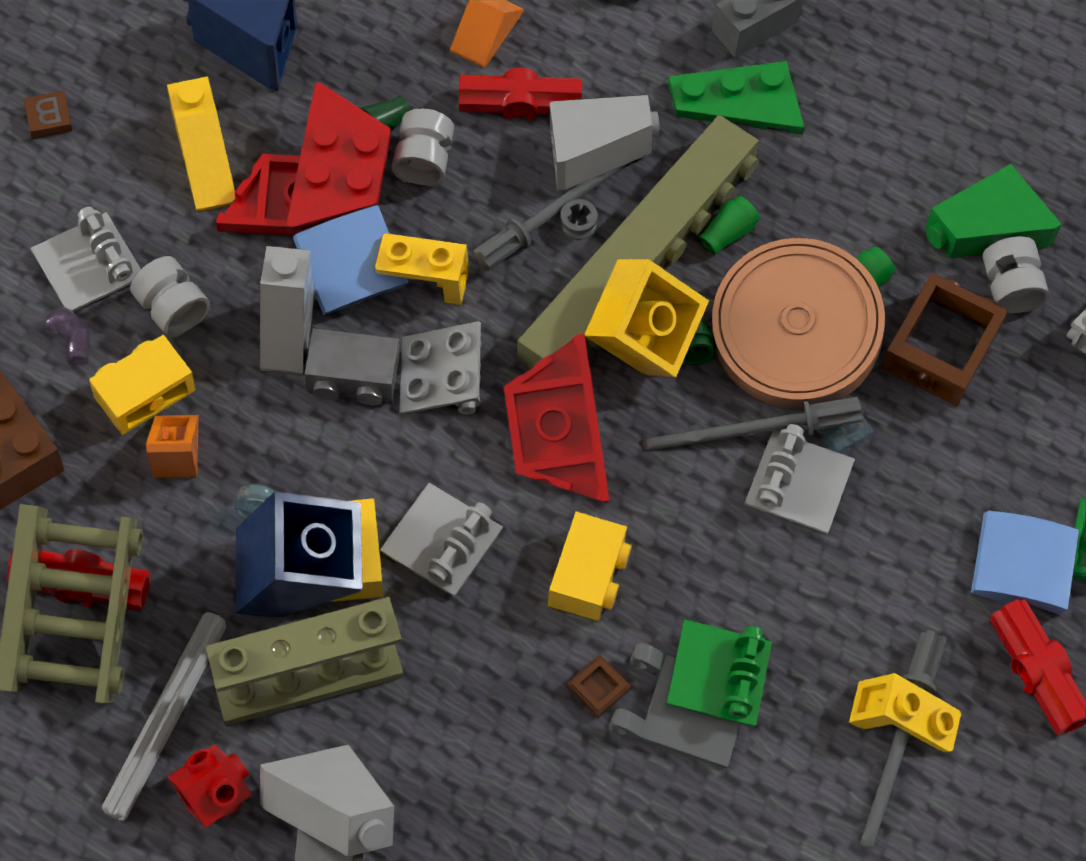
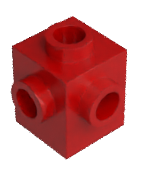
[168,744,252,828]

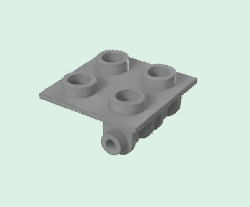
[30,207,141,314]
[399,321,482,415]
[744,424,855,535]
[380,483,503,597]

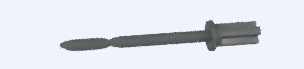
[473,163,629,271]
[642,397,862,451]
[860,630,947,848]

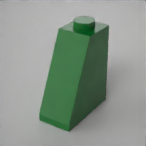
[925,164,1062,258]

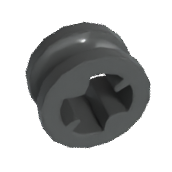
[560,199,598,240]

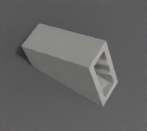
[550,95,659,190]
[260,246,315,375]
[260,745,394,857]

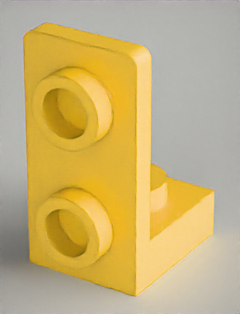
[375,234,469,305]
[849,673,961,752]

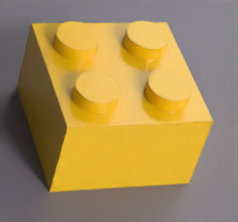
[585,259,709,377]

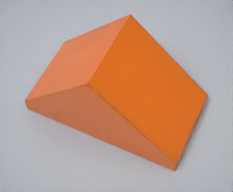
[450,0,524,68]
[146,415,199,478]

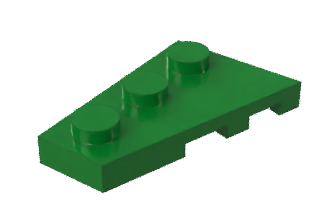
[668,61,804,135]

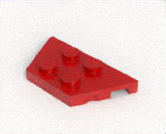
[286,82,391,234]
[216,154,325,236]
[504,333,610,502]

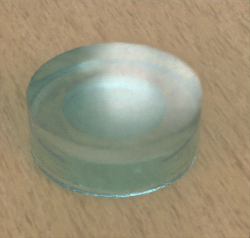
[234,484,276,518]

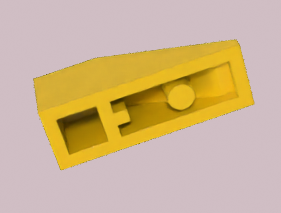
[167,76,235,212]

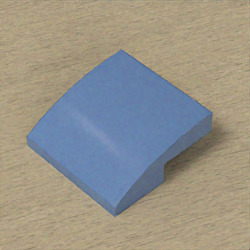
[293,205,409,315]
[971,511,1079,615]

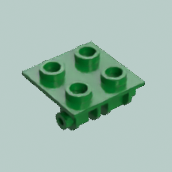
[666,619,772,727]

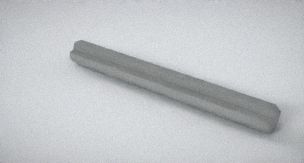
[102,612,226,821]

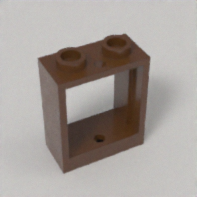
[881,273,1008,407]

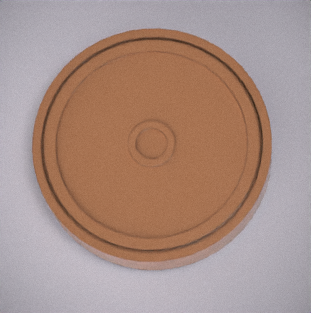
[712,238,885,410]

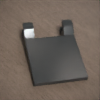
[609,643,740,769]

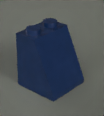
[183,0,298,91]
[236,492,362,617]

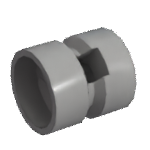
[392,108,454,186]
[982,236,1050,314]
[130,256,210,338]

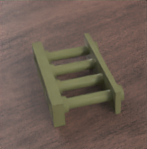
[0,504,143,703]
[205,597,403,726]

